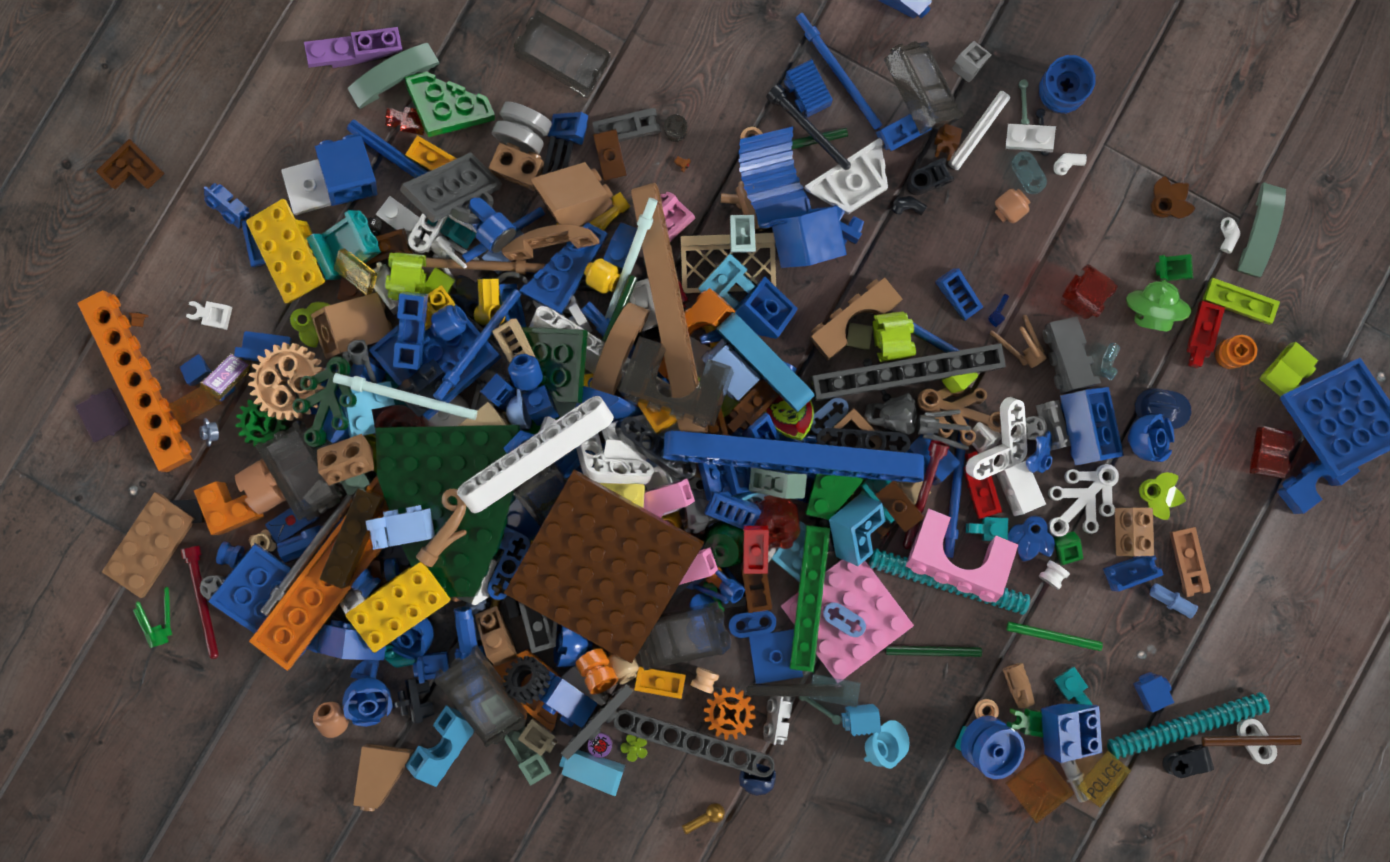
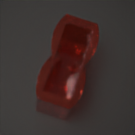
[1250,426,1295,478]

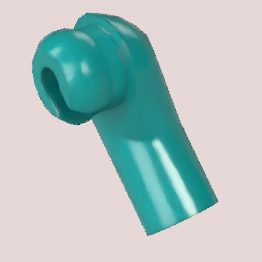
[384,645,418,668]

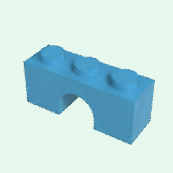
[405,705,477,787]

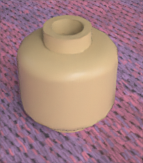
[607,652,639,684]

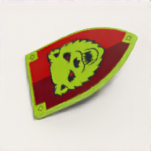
[764,396,814,441]

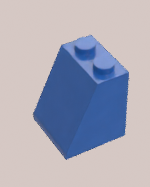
[315,135,378,206]

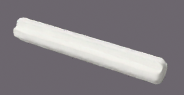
[948,91,1010,170]

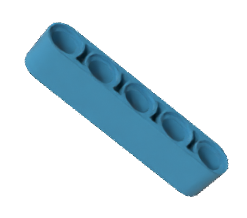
[716,312,815,412]

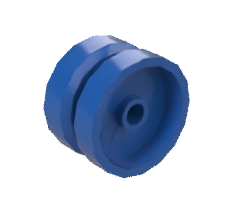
[960,716,1025,779]

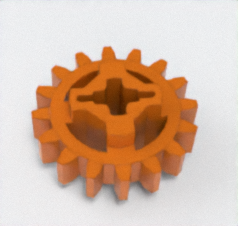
[704,686,756,740]

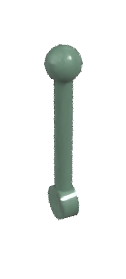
[1018,79,1030,125]
[799,691,841,725]

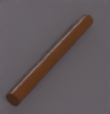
[1201,735,1302,746]

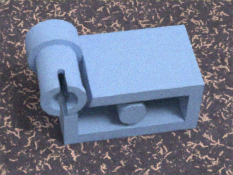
[701,338,761,401]
[365,505,435,550]

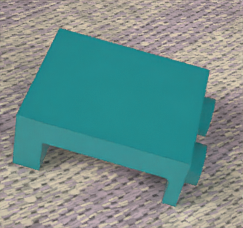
[306,210,381,280]

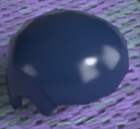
[739,764,776,796]

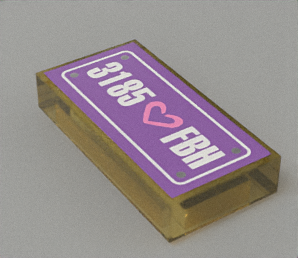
[200,353,250,400]

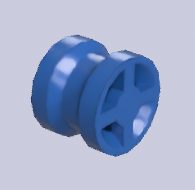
[216,541,245,568]
[351,568,382,599]

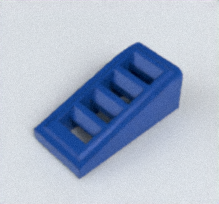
[935,268,983,321]
[480,373,517,412]
[704,491,761,529]

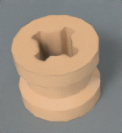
[690,667,719,694]

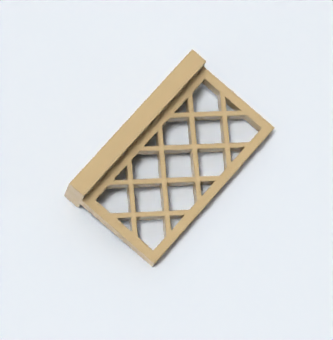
[681,233,776,293]

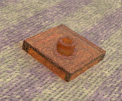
[1005,754,1074,823]

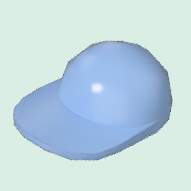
[506,388,532,430]

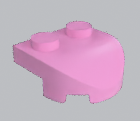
[660,192,696,242]

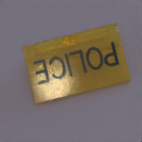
[1076,751,1131,808]

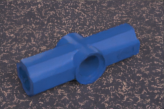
[277,518,344,563]

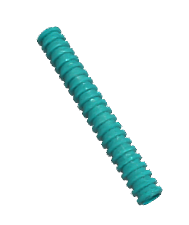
[869,548,1030,615]
[1107,692,1270,760]

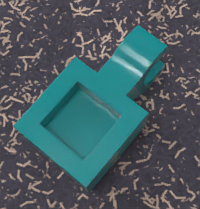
[965,517,1008,541]
[1053,667,1093,705]

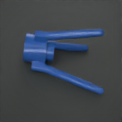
[693,567,745,604]

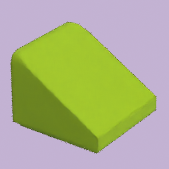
[424,268,455,294]
[942,373,978,393]

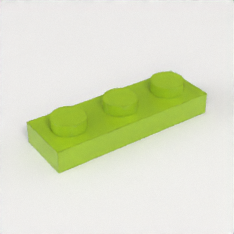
[1203,278,1280,325]

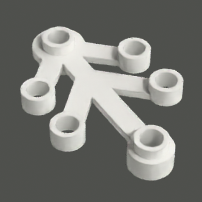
[1048,464,1119,536]

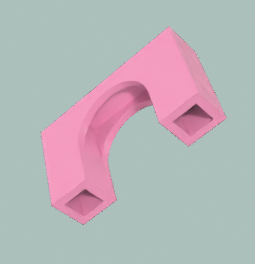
[644,478,718,585]
[906,508,1018,603]

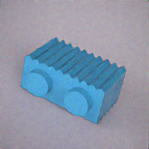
[841,704,881,737]

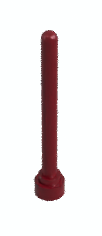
[903,440,949,549]
[180,546,219,659]

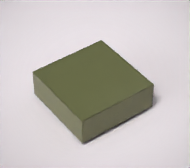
[845,323,873,351]

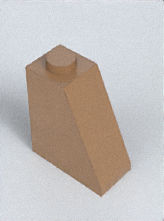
[353,743,414,811]

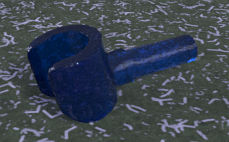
[988,294,1009,327]

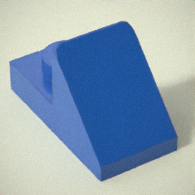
[547,112,589,145]

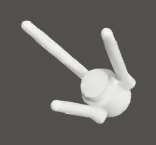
[430,235,479,289]

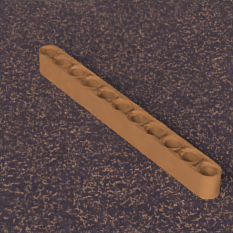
[631,183,708,433]

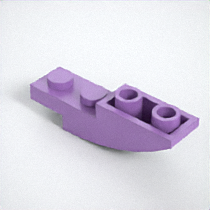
[304,27,402,68]

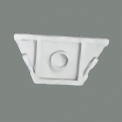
[805,138,888,215]

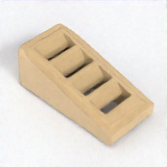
[492,319,535,362]

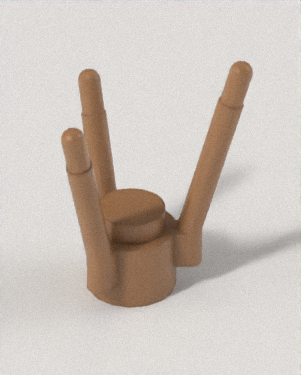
[990,315,1047,368]

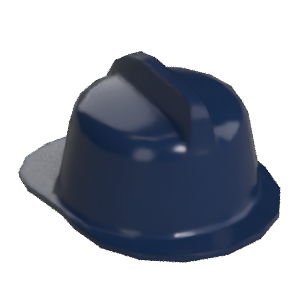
[1135,388,1192,429]

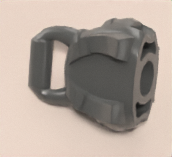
[863,393,917,435]
[679,488,732,534]

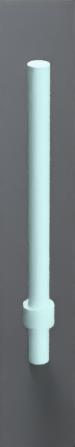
[605,198,658,319]
[333,373,477,420]

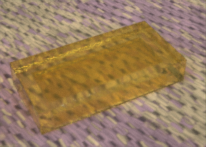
[334,248,378,295]

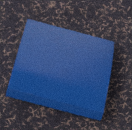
[698,463,751,501]

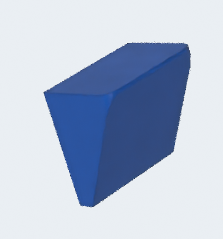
[180,354,212,387]

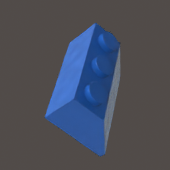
[1060,387,1124,465]

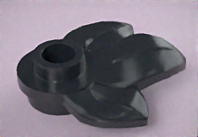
[449,275,486,319]

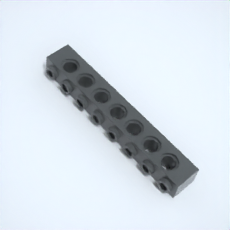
[811,343,1006,401]

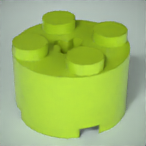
[385,252,426,301]
[873,311,916,362]

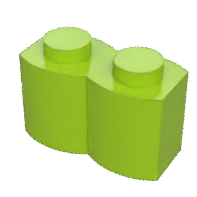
[1259,342,1318,397]

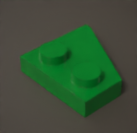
[805,474,863,520]

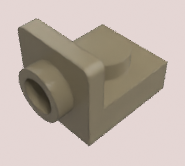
[518,718,558,756]

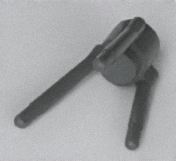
[343,340,377,383]
[917,409,971,451]

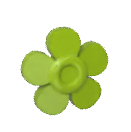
[621,734,648,762]

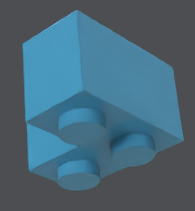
[829,494,885,566]

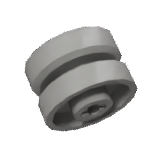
[491,101,552,155]

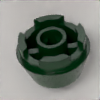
[703,521,744,567]

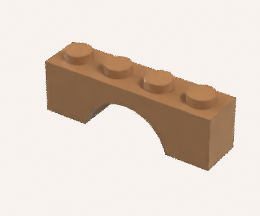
[810,278,903,361]

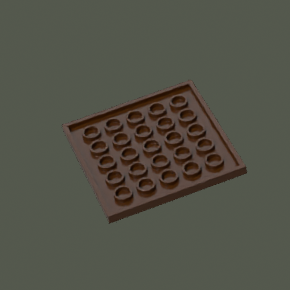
[504,469,704,664]

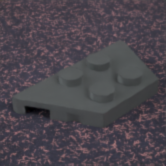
[561,684,633,760]

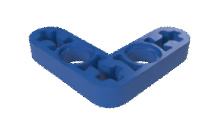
[488,527,530,600]

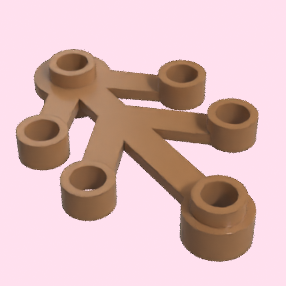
[917,387,1001,446]

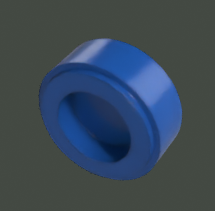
[384,558,400,582]

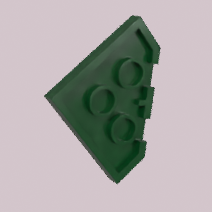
[518,327,588,403]

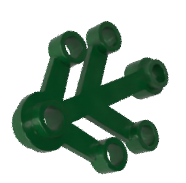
[292,357,357,447]

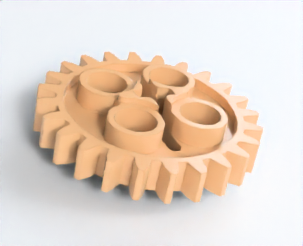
[248,343,327,421]

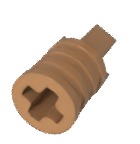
[1002,663,1035,708]

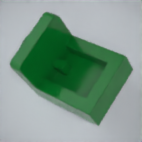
[1155,254,1193,282]

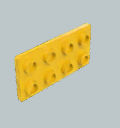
[246,199,325,303]
[346,562,450,653]

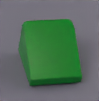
[1053,532,1083,566]

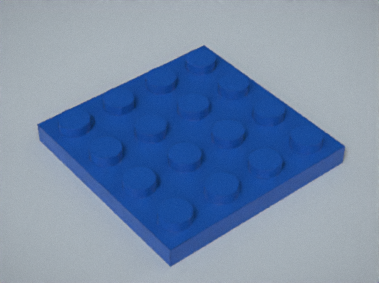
[369,304,502,420]
[1280,358,1390,479]

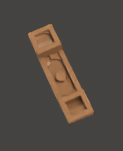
[502,225,599,262]
[590,302,651,395]

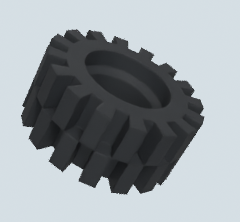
[503,656,551,704]

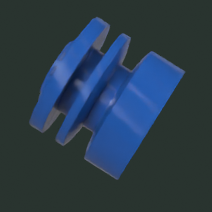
[1039,55,1096,114]

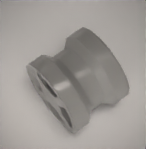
[1025,416,1048,440]
[200,575,226,599]

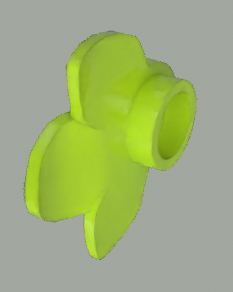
[290,302,330,348]
[1139,472,1186,520]

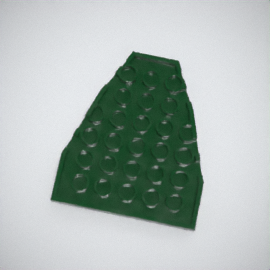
[376,425,520,597]

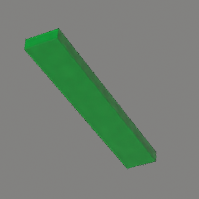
[790,525,830,672]

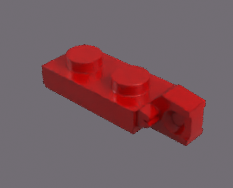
[1187,301,1225,368]
[964,451,1002,519]

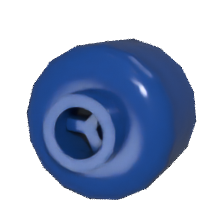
[430,305,468,341]
[508,354,543,391]

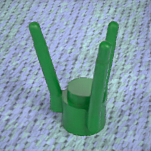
[133,587,173,648]

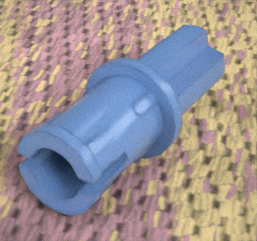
[1149,584,1198,619]

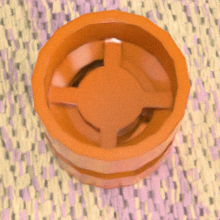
[1215,335,1258,369]
[576,649,619,695]

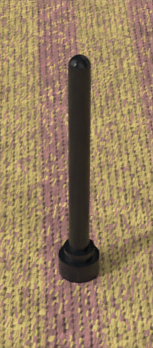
[766,84,851,170]

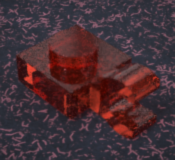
[385,107,425,136]

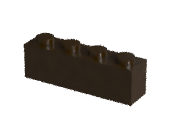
[320,488,385,589]

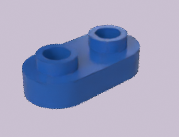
[729,610,776,638]

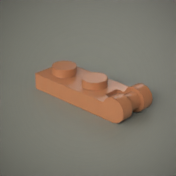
[1169,527,1210,597]

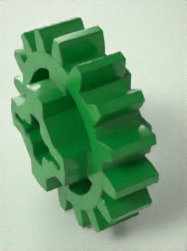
[236,397,289,448]

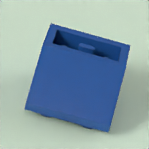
[1041,704,1102,763]

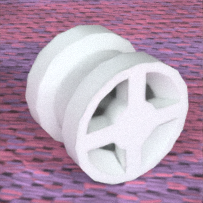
[1039,560,1070,590]

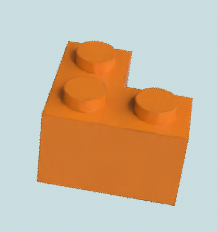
[194,481,264,535]

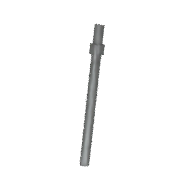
[260,494,354,616]

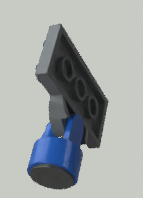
[400,152,516,253]

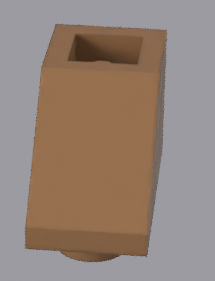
[474,606,518,667]

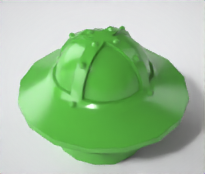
[1126,280,1191,332]

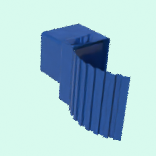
[739,127,847,268]

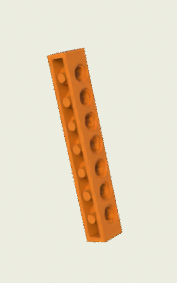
[77,290,193,472]

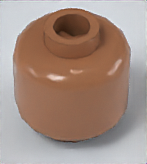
[995,189,1031,224]
[313,702,349,738]

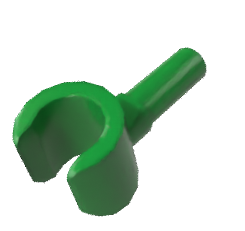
[703,582,725,613]

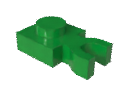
[1006,708,1043,737]

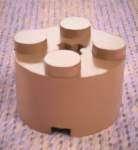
[235,457,291,514]

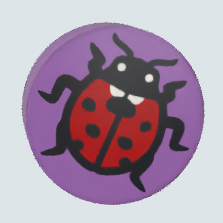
[588,732,612,758]

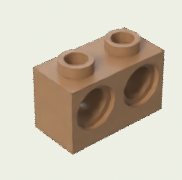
[489,143,544,191]
[317,434,374,485]
[1115,508,1154,556]

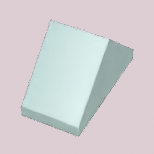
[730,215,756,252]

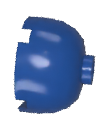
[1128,414,1174,462]
[391,618,434,660]
[553,623,593,667]
[342,677,393,727]

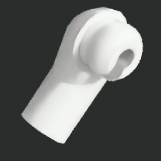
[1054,153,1086,175]
[1220,217,1240,254]

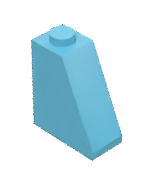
[559,750,625,796]

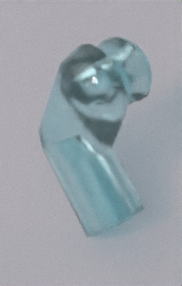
[1100,343,1120,380]

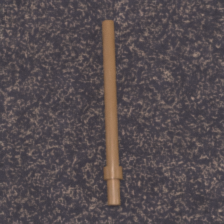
[422,258,545,274]

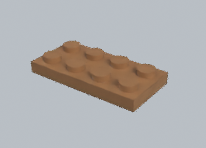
[102,492,195,598]

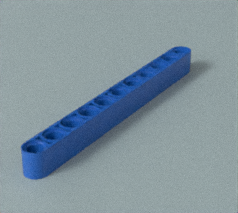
[663,431,924,483]

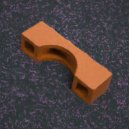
[646,288,736,379]

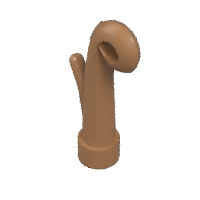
[416,489,467,567]

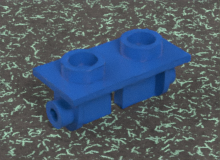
[204,183,251,229]

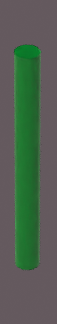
[1006,622,1103,651]

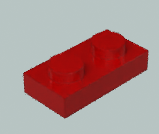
[743,526,769,574]

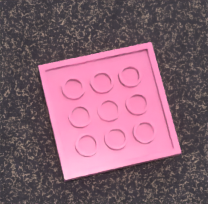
[780,559,914,683]

